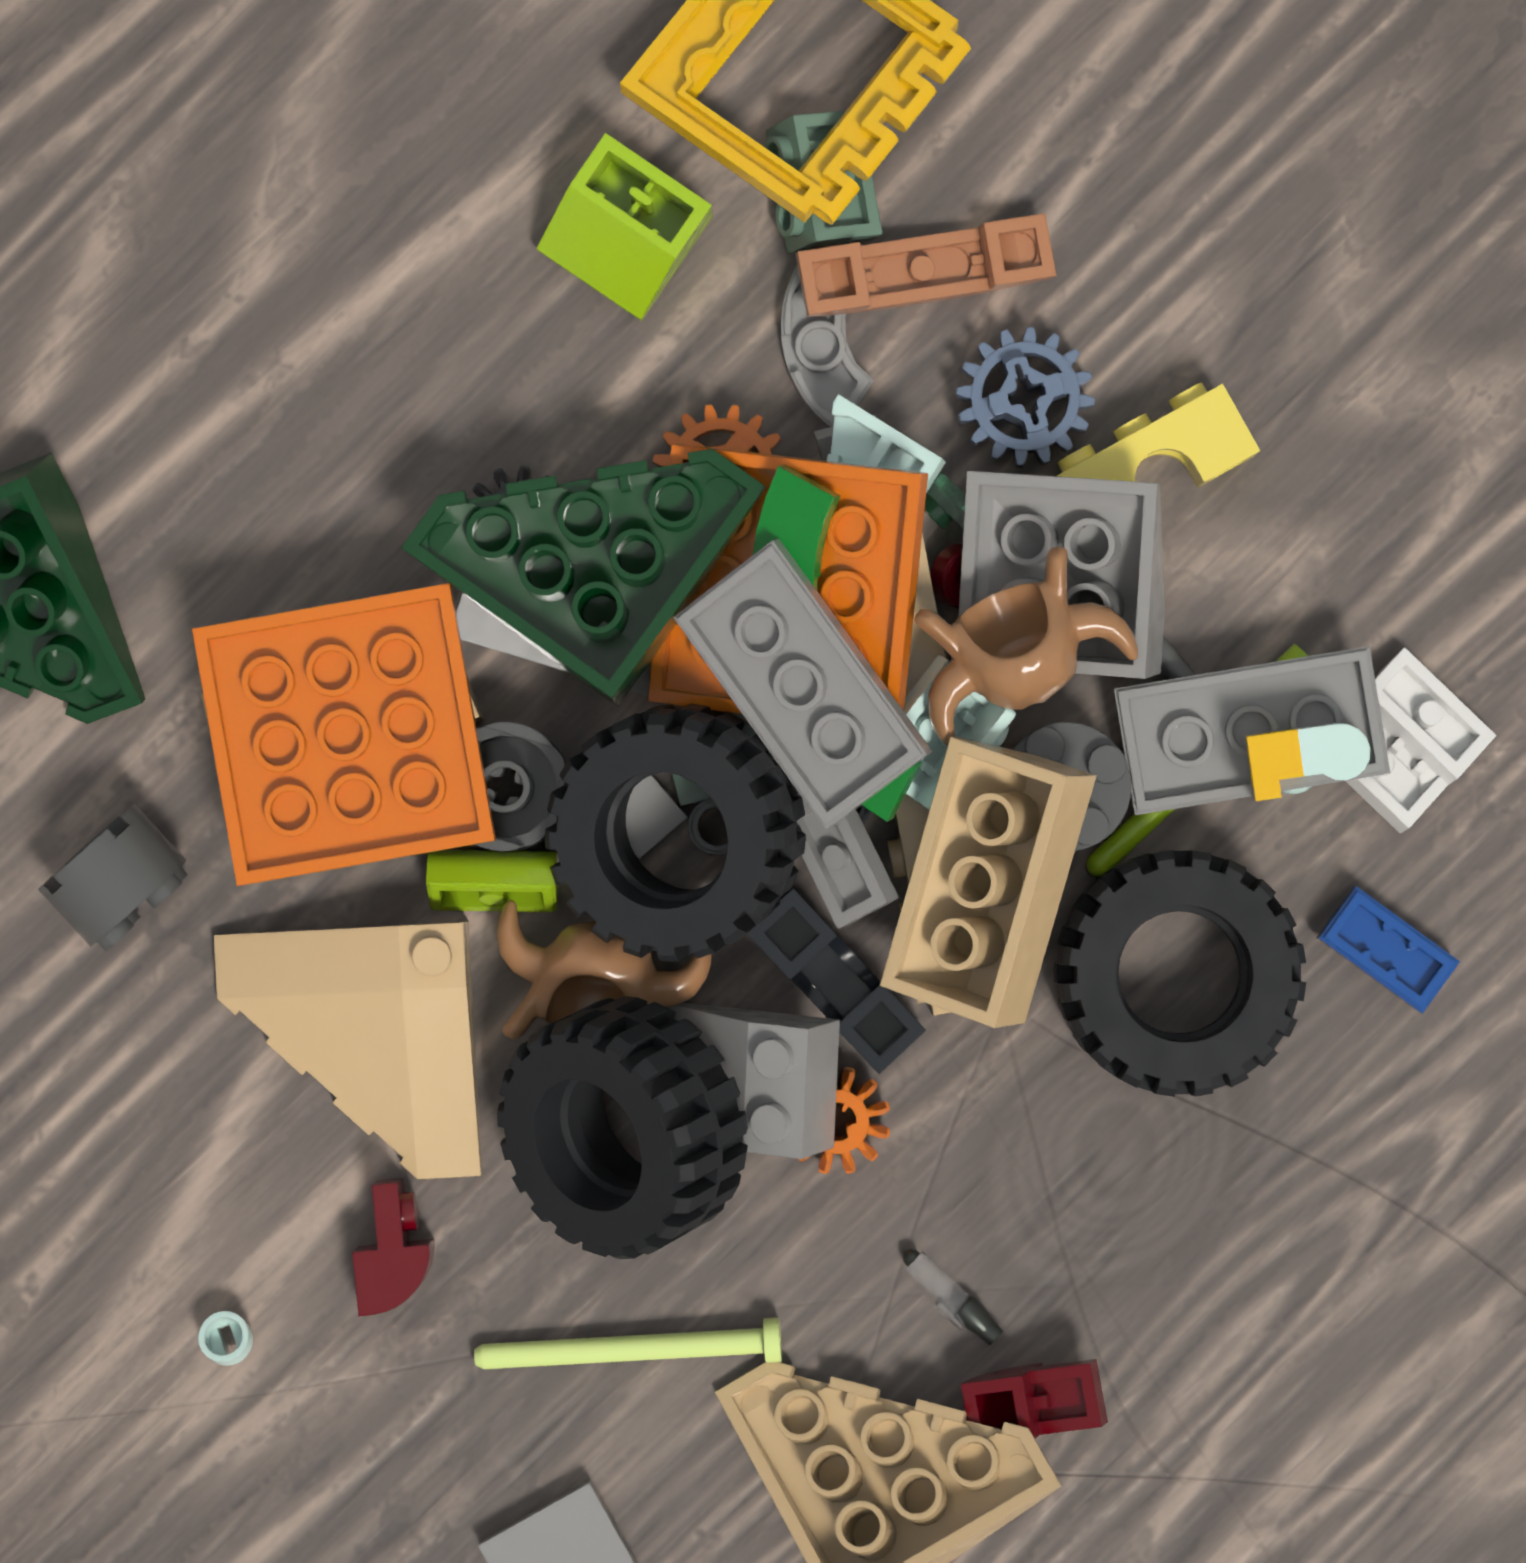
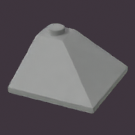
[959,471,1165,679]

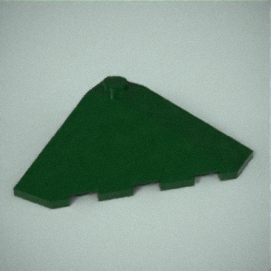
[401,449,766,707]
[0,453,146,724]

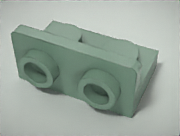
[765,111,883,254]

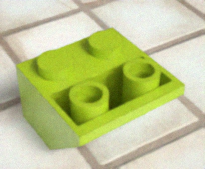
[536,133,713,322]

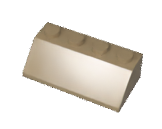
[880,737,1097,1028]

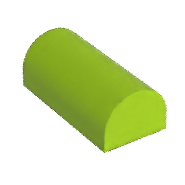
[426,849,558,912]

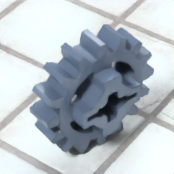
[955,327,1095,468]

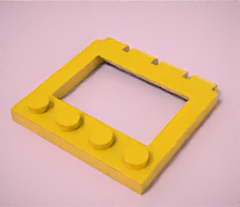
[620,0,971,225]

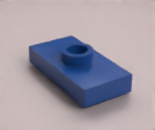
[1316,886,1460,1013]

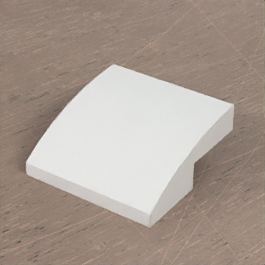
[1346,647,1497,834]

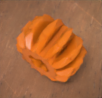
[799,1066,890,1174]

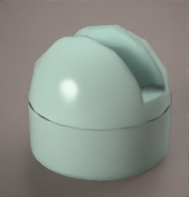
[198,1311,253,1366]

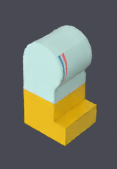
[1245,723,1370,801]

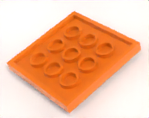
[648,444,928,714]
[192,583,496,886]

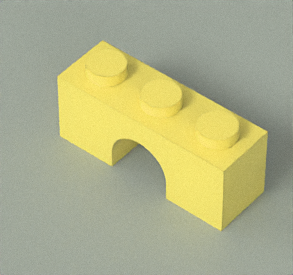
[1057,382,1260,488]

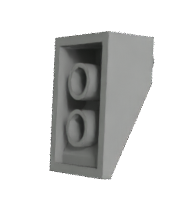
[667,1002,840,1159]

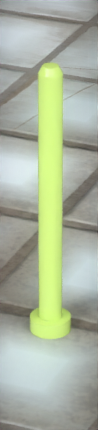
[474,1317,782,1369]

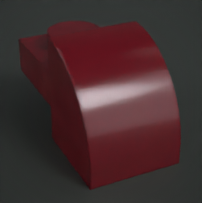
[352,1178,435,1317]
[961,1359,1108,1438]

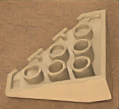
[214,921,482,1179]
[715,1362,1062,1563]

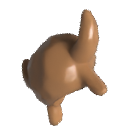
[914,546,1138,746]
[497,900,712,1040]

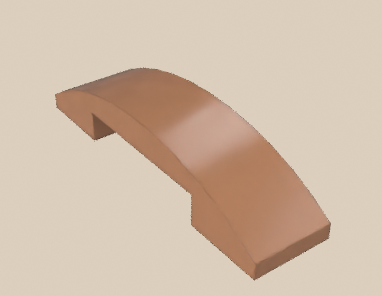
[796,213,1057,317]

